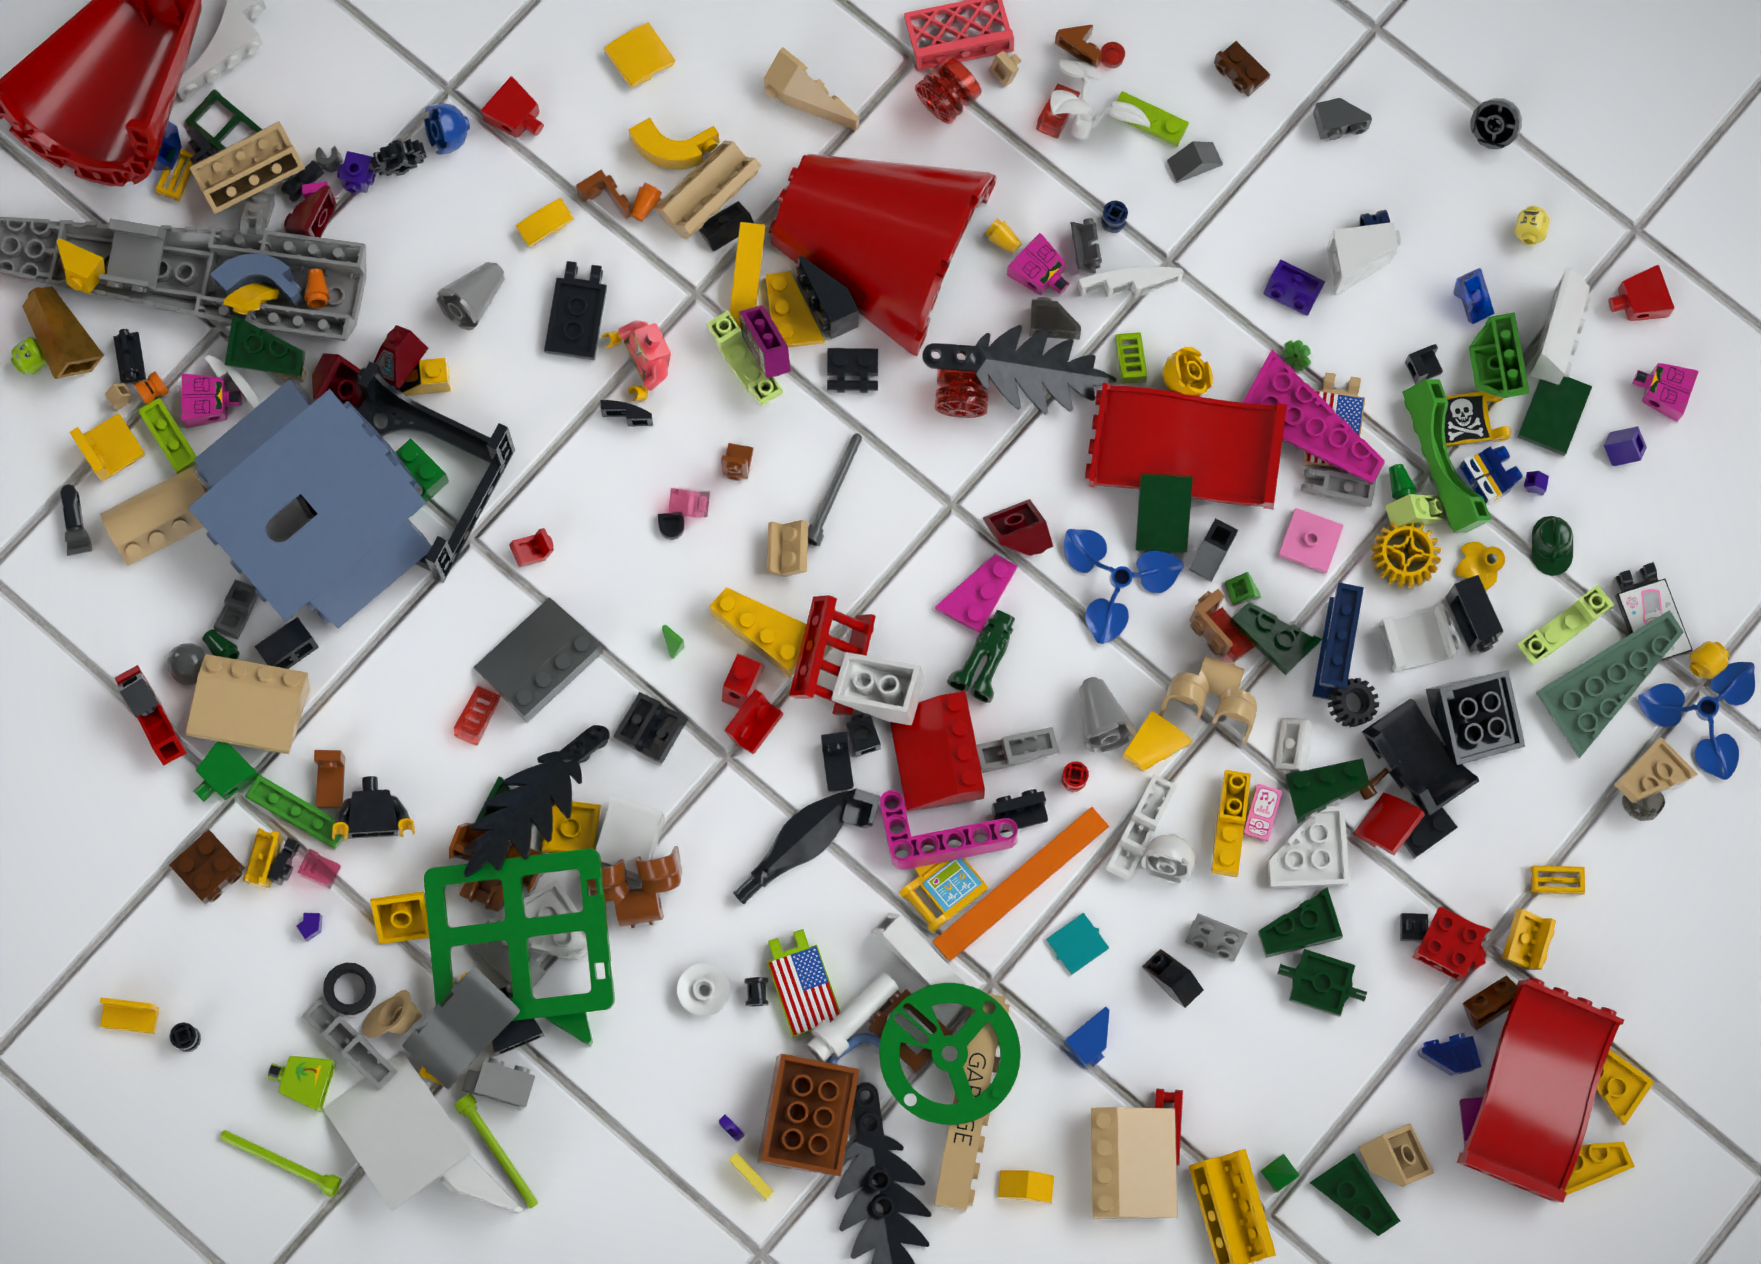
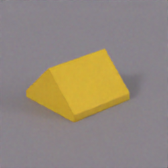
[370,891,429,945]

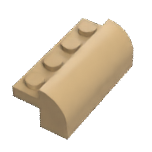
[189,121,305,214]
[654,141,761,239]
[100,466,206,566]

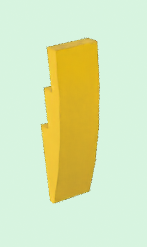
[730,222,766,329]

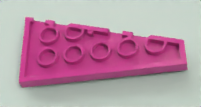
[1242,349,1385,485]

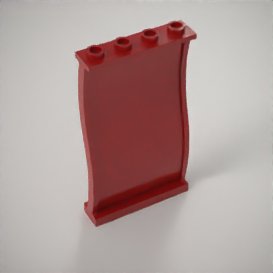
[1085,382,1287,510]
[1456,977,1625,1203]

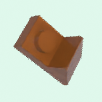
[1055,25,1102,68]

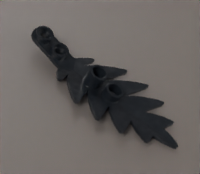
[922,325,1117,415]
[464,725,610,878]
[834,1082,932,1264]

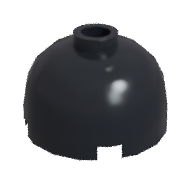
[1470,98,1522,149]

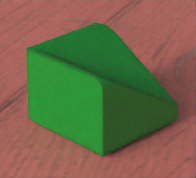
[1260,1154,1300,1193]

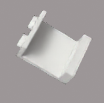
[1379,604,1459,673]

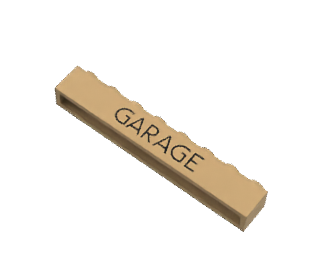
[934,993,1010,1212]

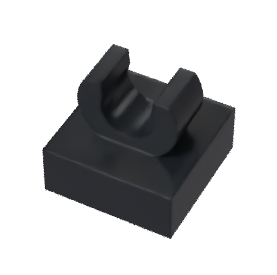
[1400,913,1428,942]

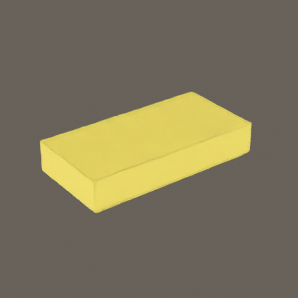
[729,1153,773,1201]

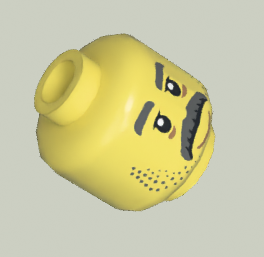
[1514,206,1550,246]

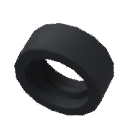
[323,962,376,1015]

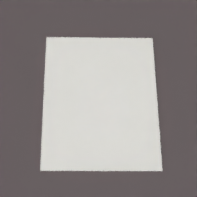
[323,1051,472,1211]

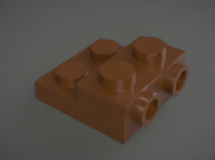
[169,829,245,905]

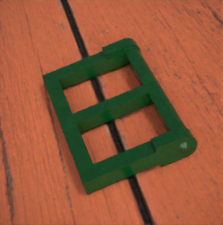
[185,89,262,151]

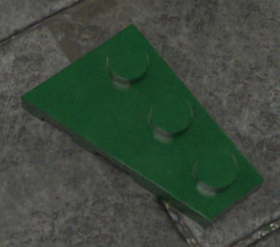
[225,315,306,377]
[1285,758,1369,824]

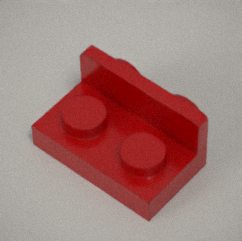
[724,689,783,754]

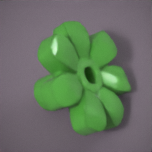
[1283,340,1311,371]

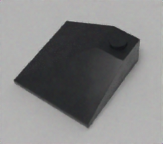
[1426,670,1526,765]

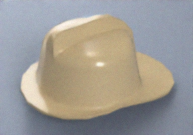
[362,990,422,1038]

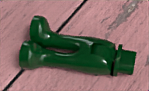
[947,610,1015,703]

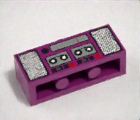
[739,305,791,378]

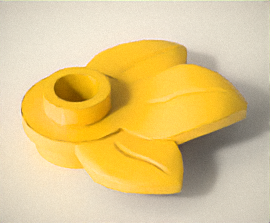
[1455,542,1505,591]

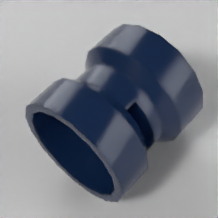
[1101,200,1128,233]
[1359,209,1390,226]

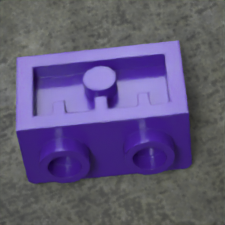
[1263,259,1326,316]

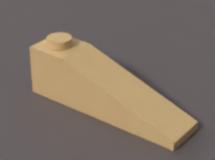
[764,47,859,131]

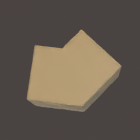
[105,383,132,411]

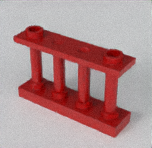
[789,595,876,715]

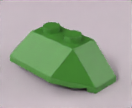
[1469,312,1530,398]

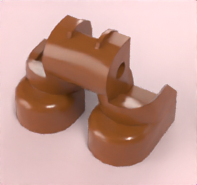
[449,823,544,912]
[587,846,682,928]

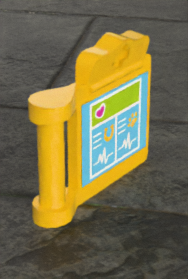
[898,849,988,933]

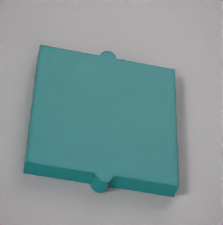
[1046,913,1109,975]

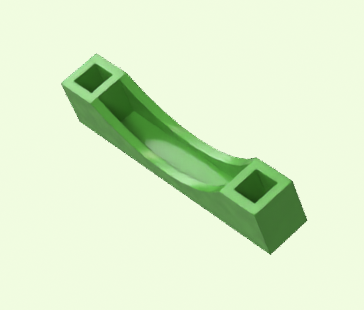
[1402,379,1492,533]

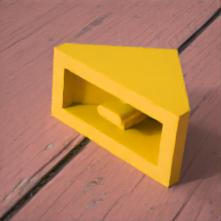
[998,1170,1054,1203]

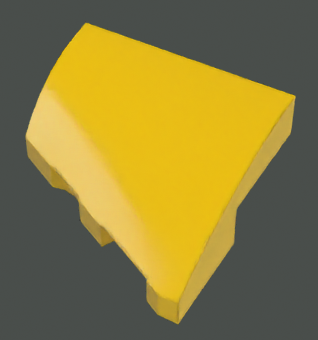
[1122,711,1193,771]

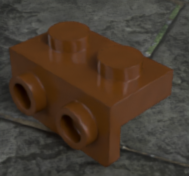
[1462,975,1518,1031]

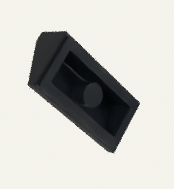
[698,201,754,251]

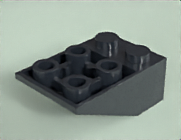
[796,256,859,339]

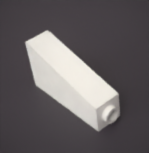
[871,913,966,986]

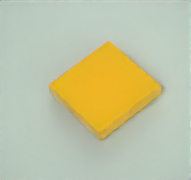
[541,801,601,853]

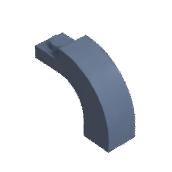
[210,254,304,307]

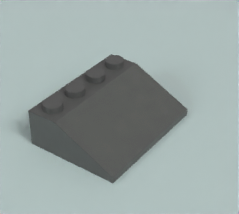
[474,597,603,723]

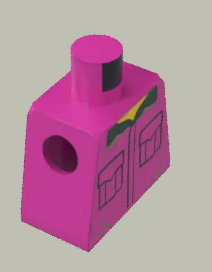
[1007,233,1070,295]
[1632,363,1699,422]
[182,374,242,428]

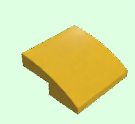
[604,22,676,88]

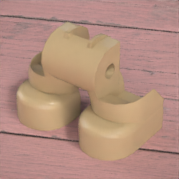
[1159,656,1257,745]

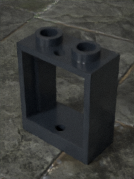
[1445,575,1504,653]

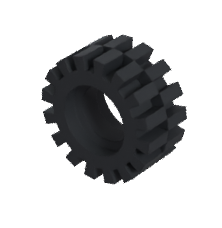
[1327,678,1379,727]

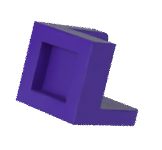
[1603,426,1647,466]

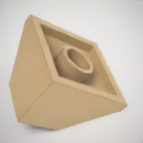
[1359,1124,1434,1187]

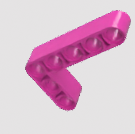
[880,790,1018,870]

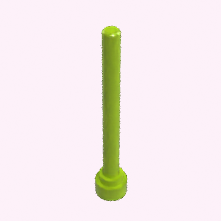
[453,1093,538,1209]
[220,1130,342,1198]

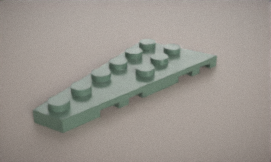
[1536,610,1684,758]

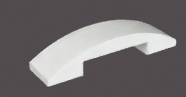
[205,355,260,409]

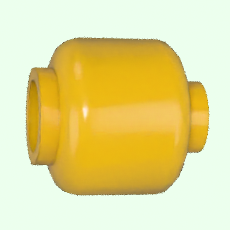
[1689,641,1729,680]

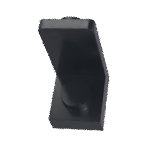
[821,731,854,792]

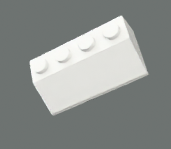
[1530,267,1591,385]

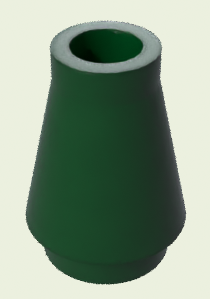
[202,629,240,660]

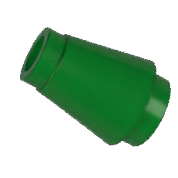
[1389,464,1417,500]

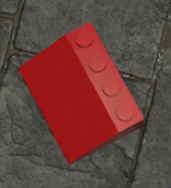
[890,691,985,812]

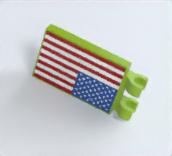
[767,929,841,1038]

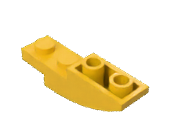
[1211,770,1251,877]

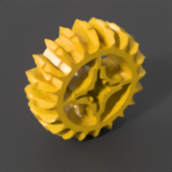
[1371,522,1441,589]

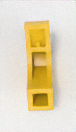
[628,117,720,170]

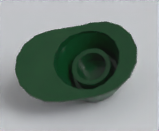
[1532,516,1573,576]

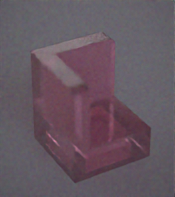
[668,487,710,517]
[297,849,341,889]

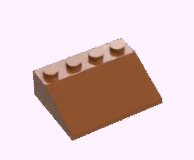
[757,1053,860,1176]

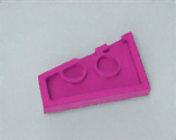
[935,554,1018,634]

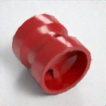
[1061,761,1089,792]

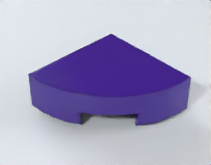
[719,1114,745,1142]

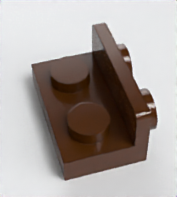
[1214,41,1271,97]

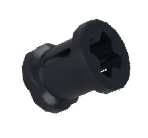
[744,977,768,1007]

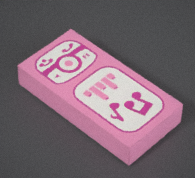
[1243,783,1283,842]

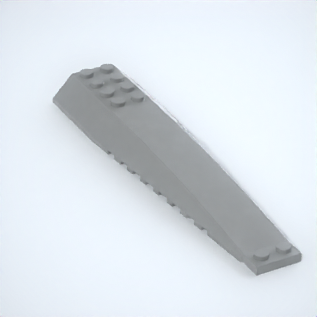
[0,217,366,341]

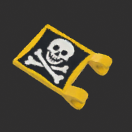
[1444,391,1511,447]

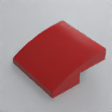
[1353,792,1425,856]

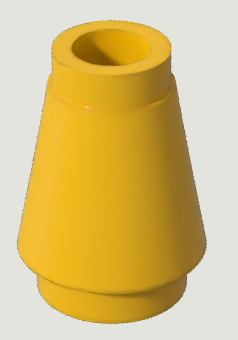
[984,218,1022,254]

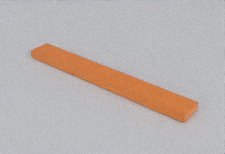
[932,807,1109,963]

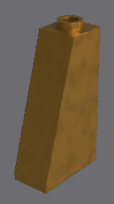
[22,286,104,379]

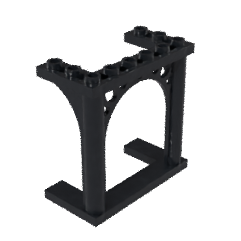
[296,361,515,583]

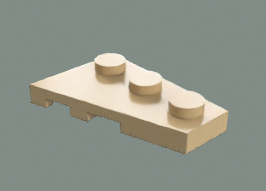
[1614,737,1698,803]

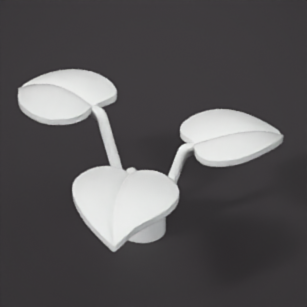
[1050,59,1150,139]

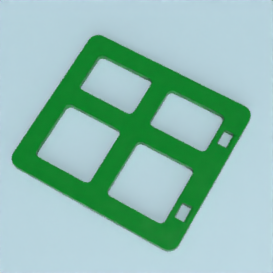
[424,848,615,1021]

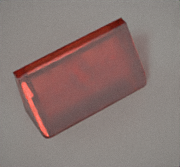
[1209,607,1255,663]

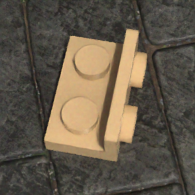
[767,520,808,577]

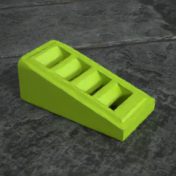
[1115,332,1147,384]

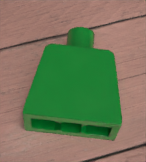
[193,741,258,802]

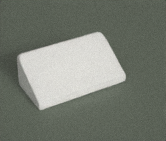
[1275,718,1313,772]

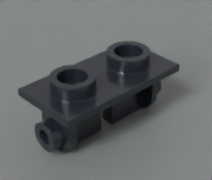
[113,329,146,384]

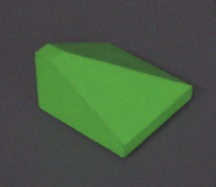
[1225,572,1262,606]
[662,625,685,659]

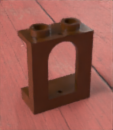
[869,989,953,1075]

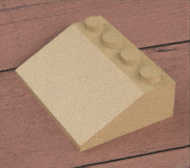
[186,654,310,754]
[1091,1107,1178,1219]

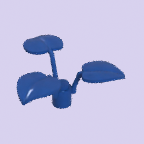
[1064,529,1184,644]
[1638,662,1755,780]

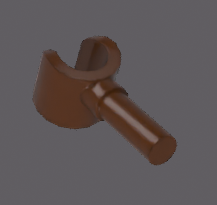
[1359,768,1389,800]

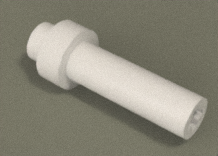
[807,973,899,1062]

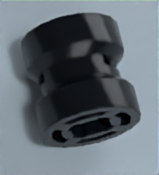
[169,1022,201,1052]

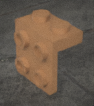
[1189,589,1233,658]

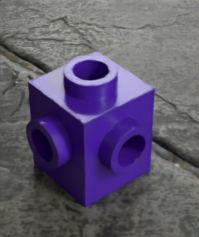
[337,151,376,194]

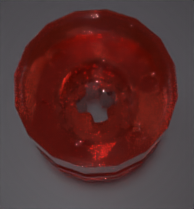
[915,56,982,124]
[934,360,990,418]

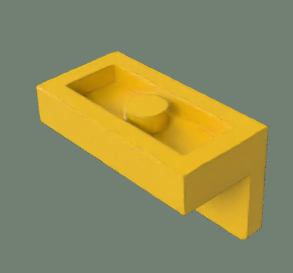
[100,998,160,1034]

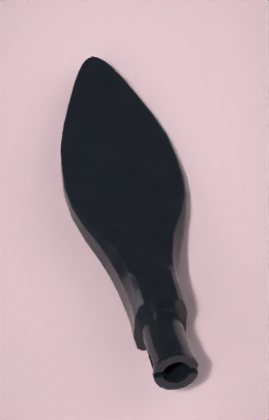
[733,791,848,905]

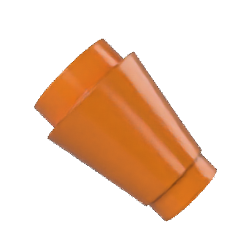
[630,182,662,222]
[304,269,330,309]

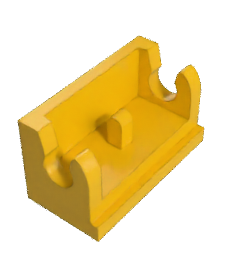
[243,828,284,888]

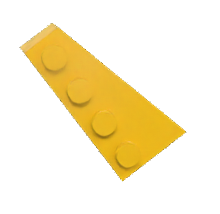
[709,587,806,678]

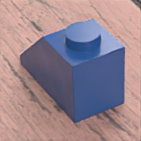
[1064,1007,1110,1068]

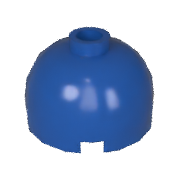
[424,103,470,155]

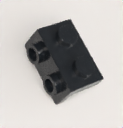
[991,789,1048,834]

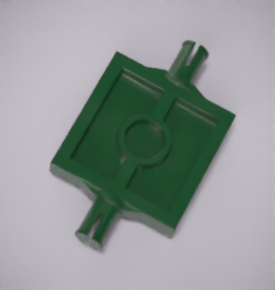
[1277,949,1367,1017]

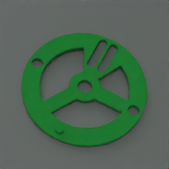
[879,983,1021,1125]

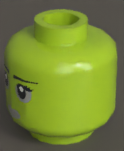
[11,337,47,375]

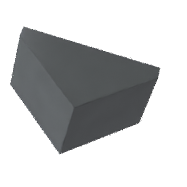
[1167,141,1223,183]

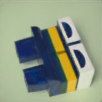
[1459,446,1523,506]

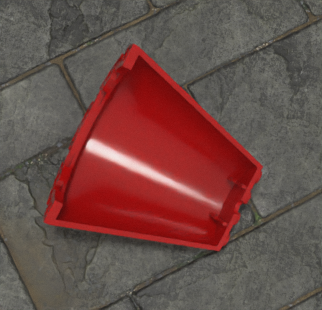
[0,0,202,187]
[768,154,997,356]

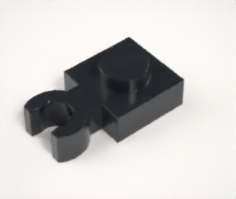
[267,837,300,886]

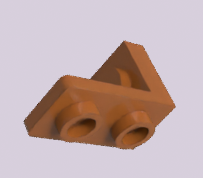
[576,170,631,219]
[721,443,754,481]
[314,750,345,808]

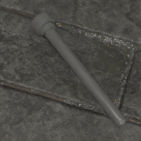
[808,433,862,546]

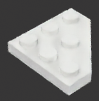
[1268,806,1350,888]
[489,880,588,961]

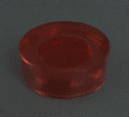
[1100,42,1125,68]

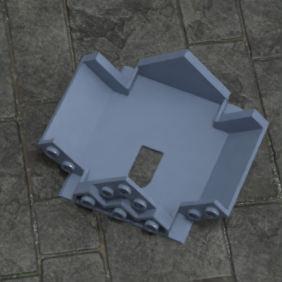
[188,379,432,629]

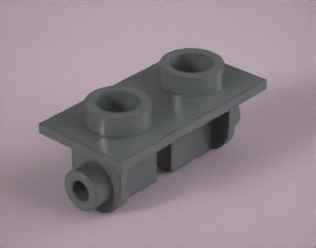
[1070,218,1102,273]

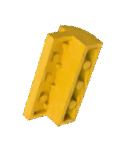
[1189,1149,1276,1264]

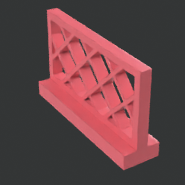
[904,0,1014,71]

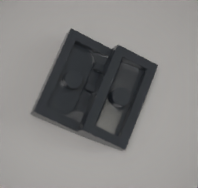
[613,692,688,764]

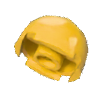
[1162,347,1213,396]

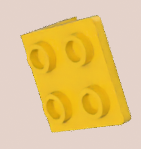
[69,414,145,482]

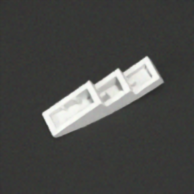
[1077,266,1184,298]
[1106,774,1177,881]

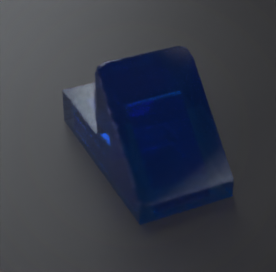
[1453,268,1495,324]

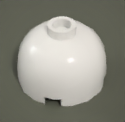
[1141,834,1196,884]

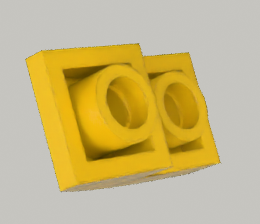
[515,198,575,247]
[223,282,279,314]

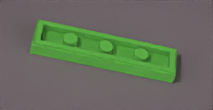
[245,774,344,850]

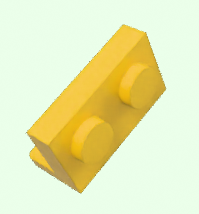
[1501,909,1556,970]

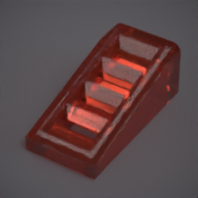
[1036,83,1080,139]
[454,686,501,746]

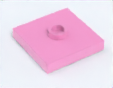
[1278,508,1344,574]

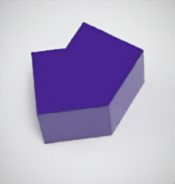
[1524,470,1549,495]
[296,913,323,942]

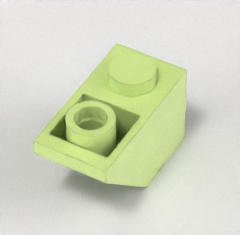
[1385,494,1445,530]

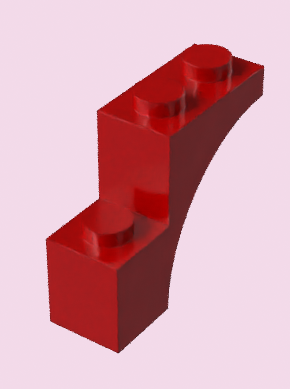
[114,665,187,766]

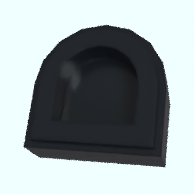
[658,512,685,540]

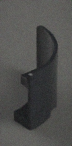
[1362,699,1479,815]

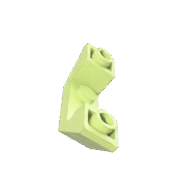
[706,310,784,406]
[1516,585,1614,666]

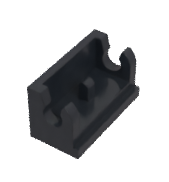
[254,617,319,669]

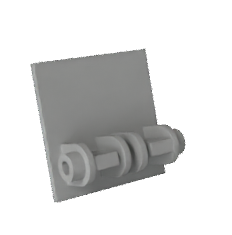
[1185,913,1248,962]

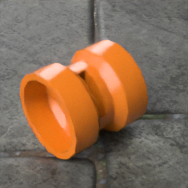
[133,371,169,405]

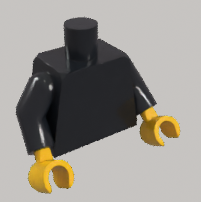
[332,776,415,841]

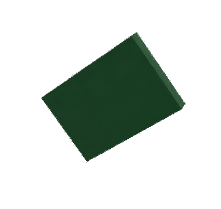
[1517,377,1592,456]
[1135,473,1193,553]

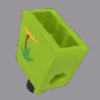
[268,1056,336,1112]

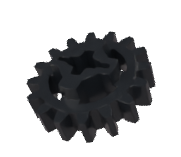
[371,139,427,176]

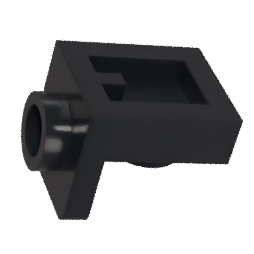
[186,126,215,165]

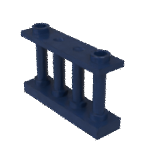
[1312,582,1364,700]

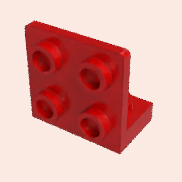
[1412,907,1487,981]

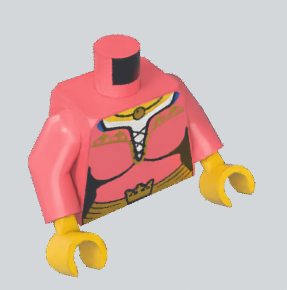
[602,320,671,401]

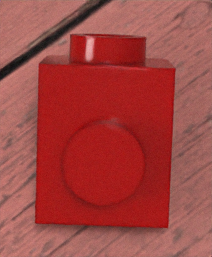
[509,528,554,568]

